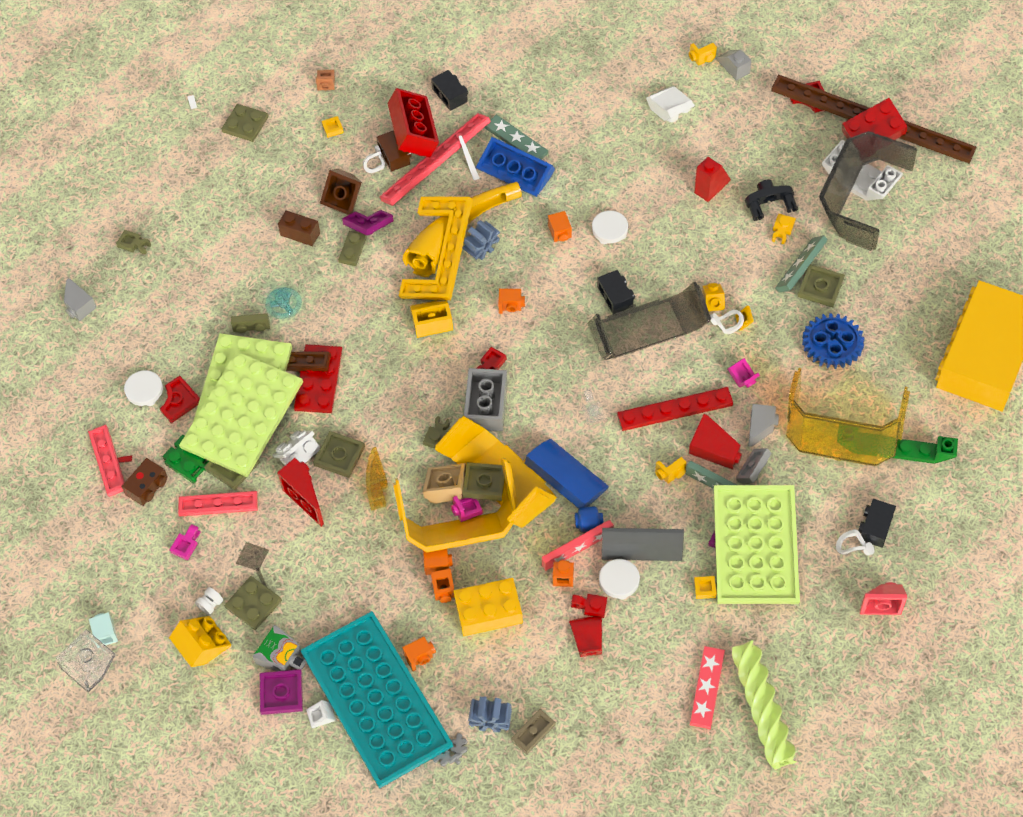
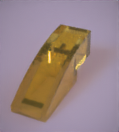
[366,447,388,511]

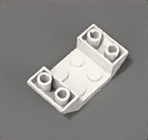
[822,140,903,201]

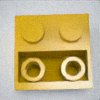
[410,300,453,338]
[169,616,232,667]

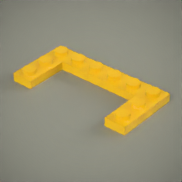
[399,197,473,300]

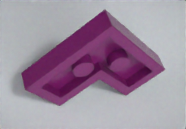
[342,210,394,236]

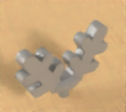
[433,733,468,766]

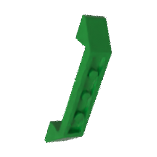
[837,422,958,464]

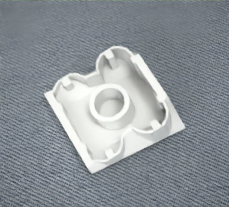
[646,86,695,122]

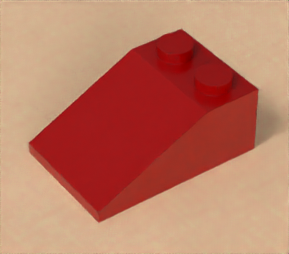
[277,458,324,527]

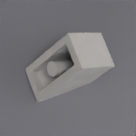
[716,49,751,81]
[64,278,96,321]
[748,404,779,447]

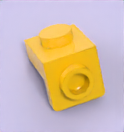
[689,43,717,66]
[702,283,725,311]
[655,457,686,484]

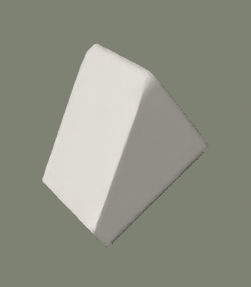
[306,700,336,728]

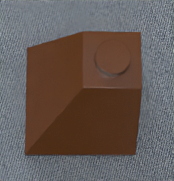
[320,168,362,215]

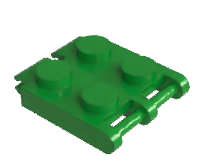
[162,434,209,484]

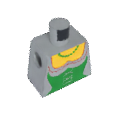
[253,625,306,671]

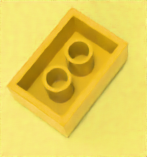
[453,577,523,636]

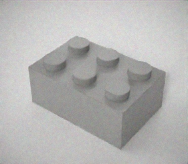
[464,368,508,431]

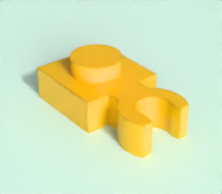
[772,213,796,244]

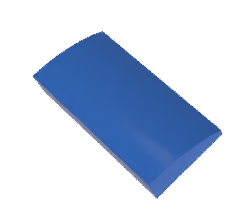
[476,137,555,197]
[525,439,609,508]

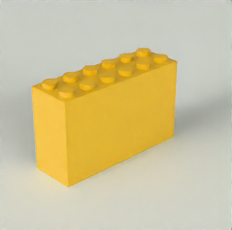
[935,280,1023,412]

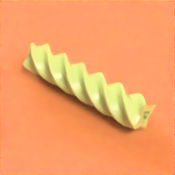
[732,640,796,769]

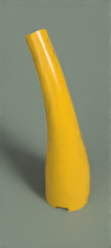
[403,182,522,277]

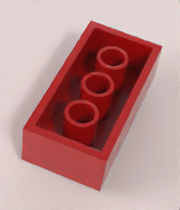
[387,88,439,158]

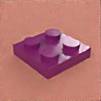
[260,669,303,715]

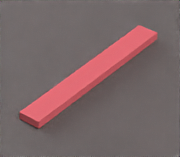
[380,113,491,206]

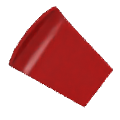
[569,617,602,657]

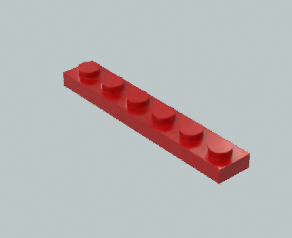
[617,387,733,431]

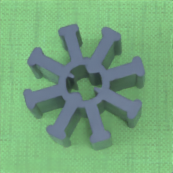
[462,220,500,260]
[468,697,512,733]

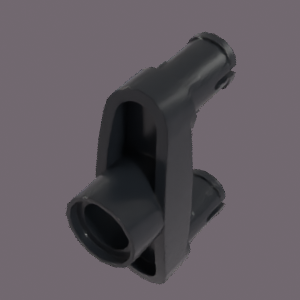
[745,179,798,221]

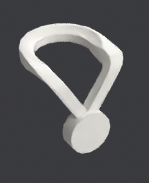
[363,145,385,173]
[709,310,744,334]
[836,529,874,556]

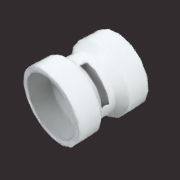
[195,587,223,616]

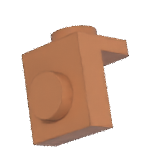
[316,70,335,91]

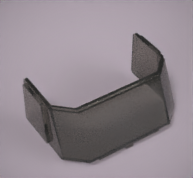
[819,131,917,251]
[587,282,711,360]

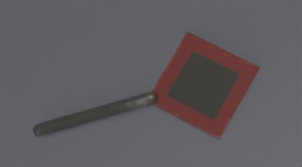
[236,542,269,587]

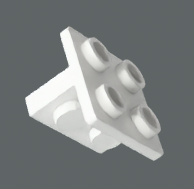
[273,430,321,466]

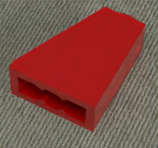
[694,157,731,202]
[689,414,742,470]

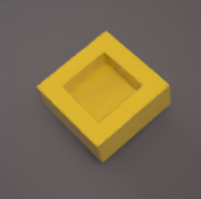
[321,116,344,138]
[694,576,717,599]

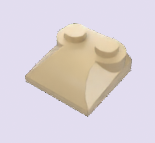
[422,463,466,504]

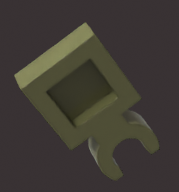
[116,230,151,254]
[423,416,450,448]

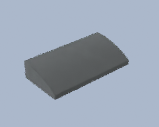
[602,528,684,561]

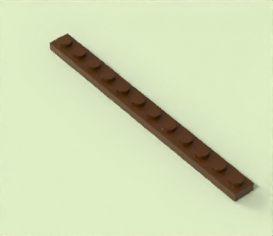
[771,74,977,164]

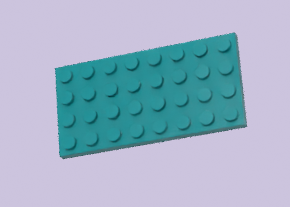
[300,611,453,789]

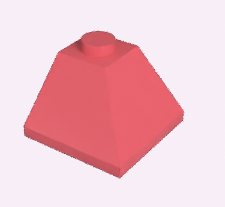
[860,582,907,615]

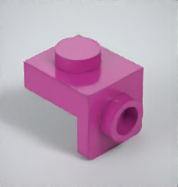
[727,358,760,388]
[451,496,483,522]

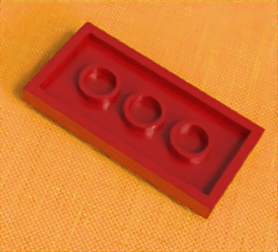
[294,344,343,413]

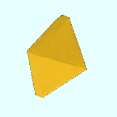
[735,305,753,331]

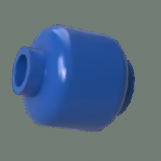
[575,506,604,533]

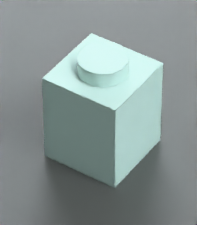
[89,612,118,648]

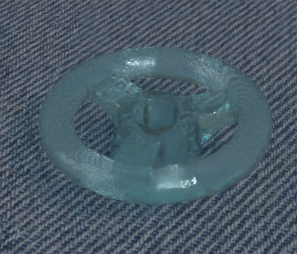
[265,287,302,319]

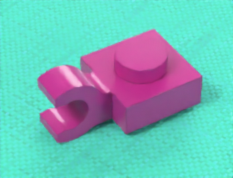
[169,524,201,561]

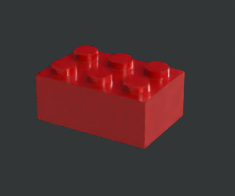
[842,98,907,159]

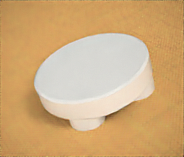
[592,211,628,244]
[124,370,163,406]
[599,559,640,600]

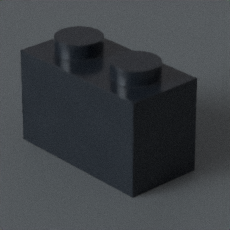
[431,70,468,111]
[597,270,635,315]
[858,499,896,548]

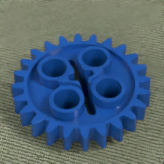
[802,313,865,369]

